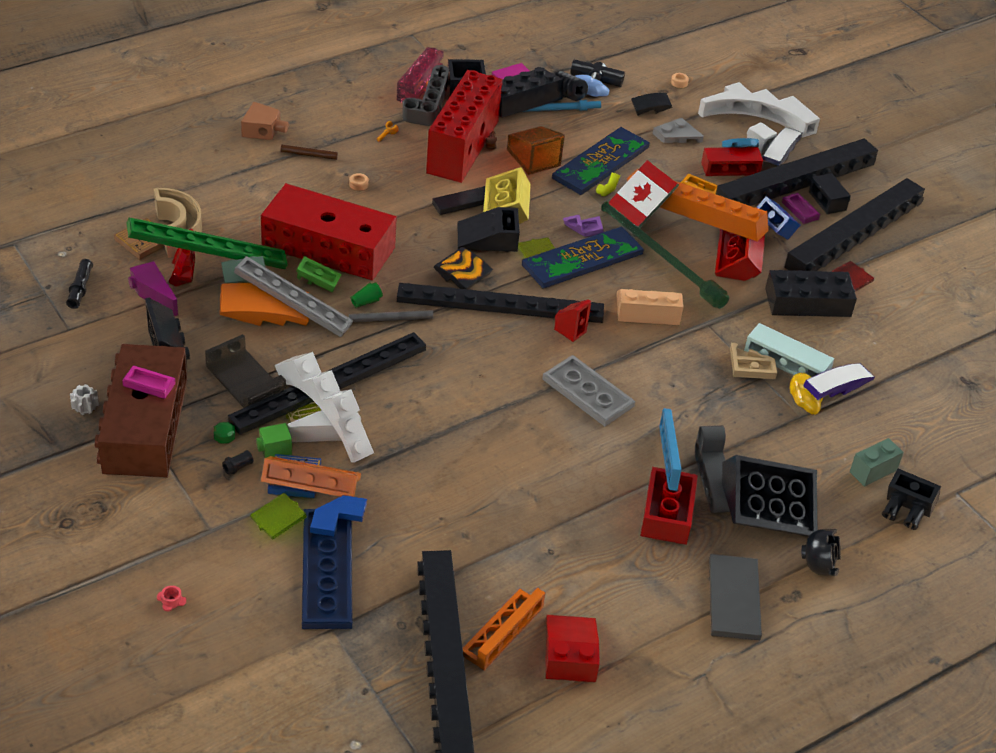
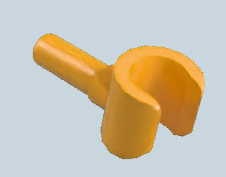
[376,121,399,142]

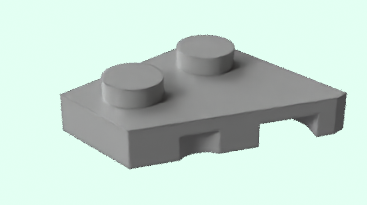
[653,118,704,143]

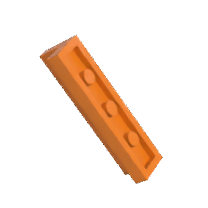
[261,456,361,497]
[462,588,545,671]

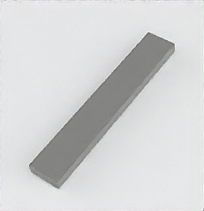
[234,256,353,337]

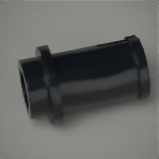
[222,450,254,475]

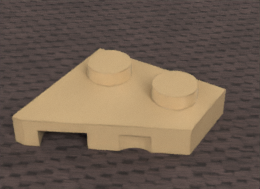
[730,342,777,379]

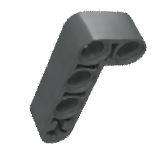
[402,65,449,126]
[695,425,730,513]

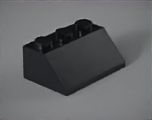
[145,298,190,366]

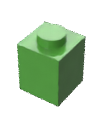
[256,423,292,458]

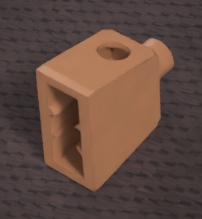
[241,102,289,140]

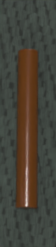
[281,144,338,160]

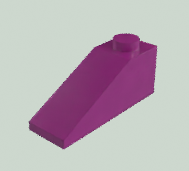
[128,261,178,316]

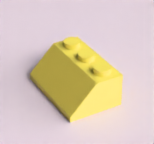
[483,167,531,224]

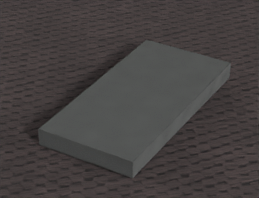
[709,554,762,641]

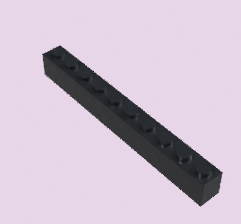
[716,138,878,206]
[784,178,925,271]
[417,550,474,753]

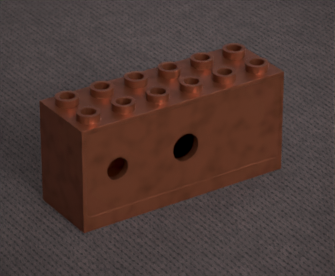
[95,344,188,478]

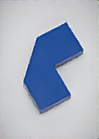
[310,495,367,536]

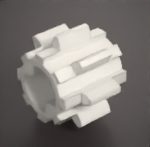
[70,384,99,415]

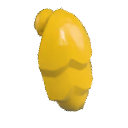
[790,373,823,415]

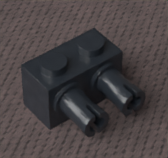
[882,468,941,530]

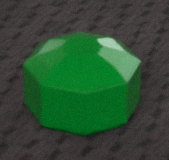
[213,422,235,444]

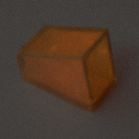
[507,126,565,175]

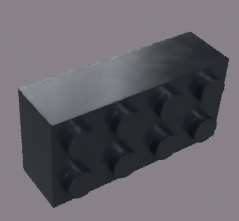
[499,67,563,118]
[765,270,857,317]

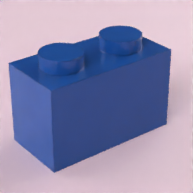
[756,196,801,240]

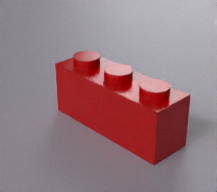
[701,147,763,176]

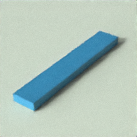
[659,408,681,491]

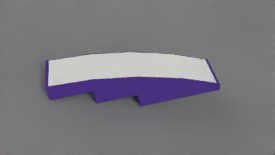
[803,363,875,400]

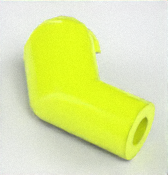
[596,172,621,196]

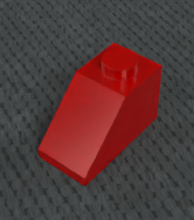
[554,299,591,342]

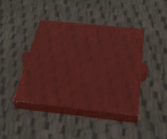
[831,261,875,292]

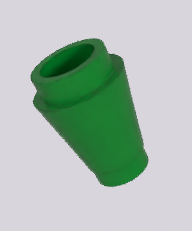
[350,282,383,308]

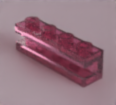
[397,47,444,102]

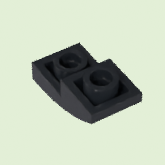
[631,93,673,116]

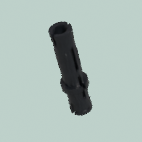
[66,259,93,309]

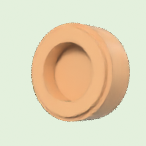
[671,73,689,88]
[349,173,369,191]

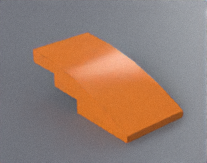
[220,283,309,326]

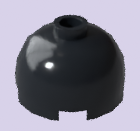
[801,529,841,576]

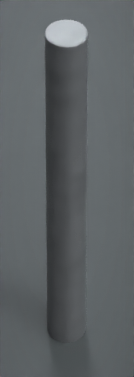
[349,310,433,322]

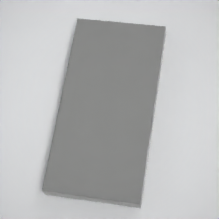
[542,355,635,427]

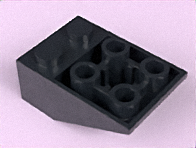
[457,207,520,252]

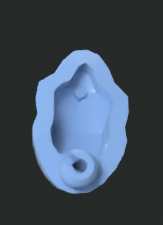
[576,74,610,97]

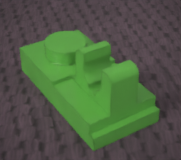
[296,256,342,293]

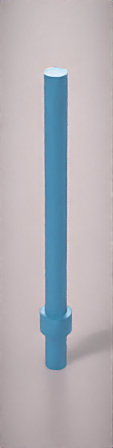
[523,100,601,112]

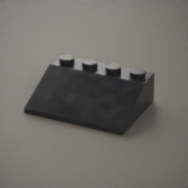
[722,455,818,537]

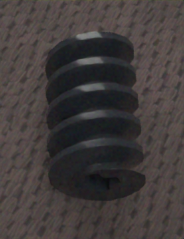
[555,71,588,101]

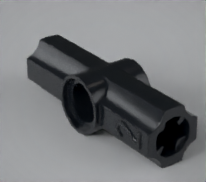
[570,59,625,87]

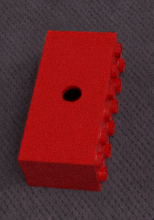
[426,70,502,183]
[261,183,397,281]

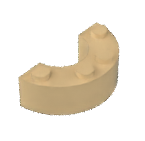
[154,188,202,258]

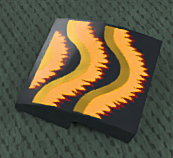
[433,247,493,290]

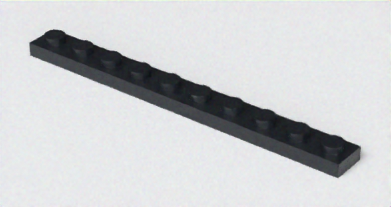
[397,283,604,323]
[228,332,426,435]

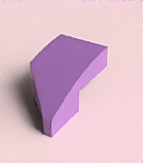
[563,215,604,237]

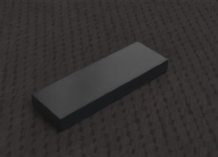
[432,186,486,215]

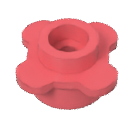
[157,586,186,611]

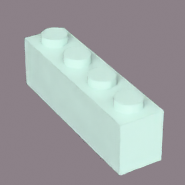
[744,323,835,377]

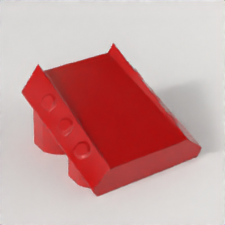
[169,228,195,287]

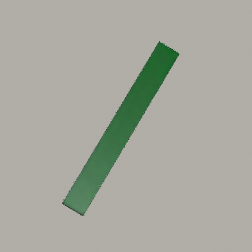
[126,217,288,270]

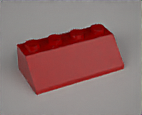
[715,229,765,281]

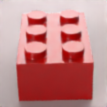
[640,466,698,545]

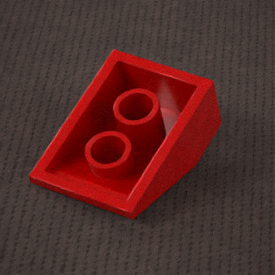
[545,615,600,682]

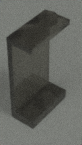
[205,334,286,408]

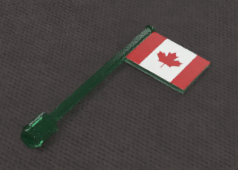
[601,160,729,309]

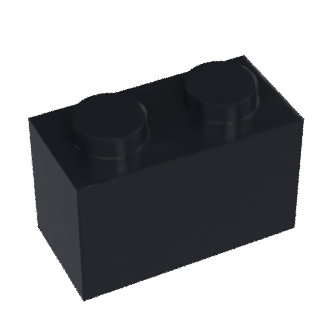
[809,173,851,214]

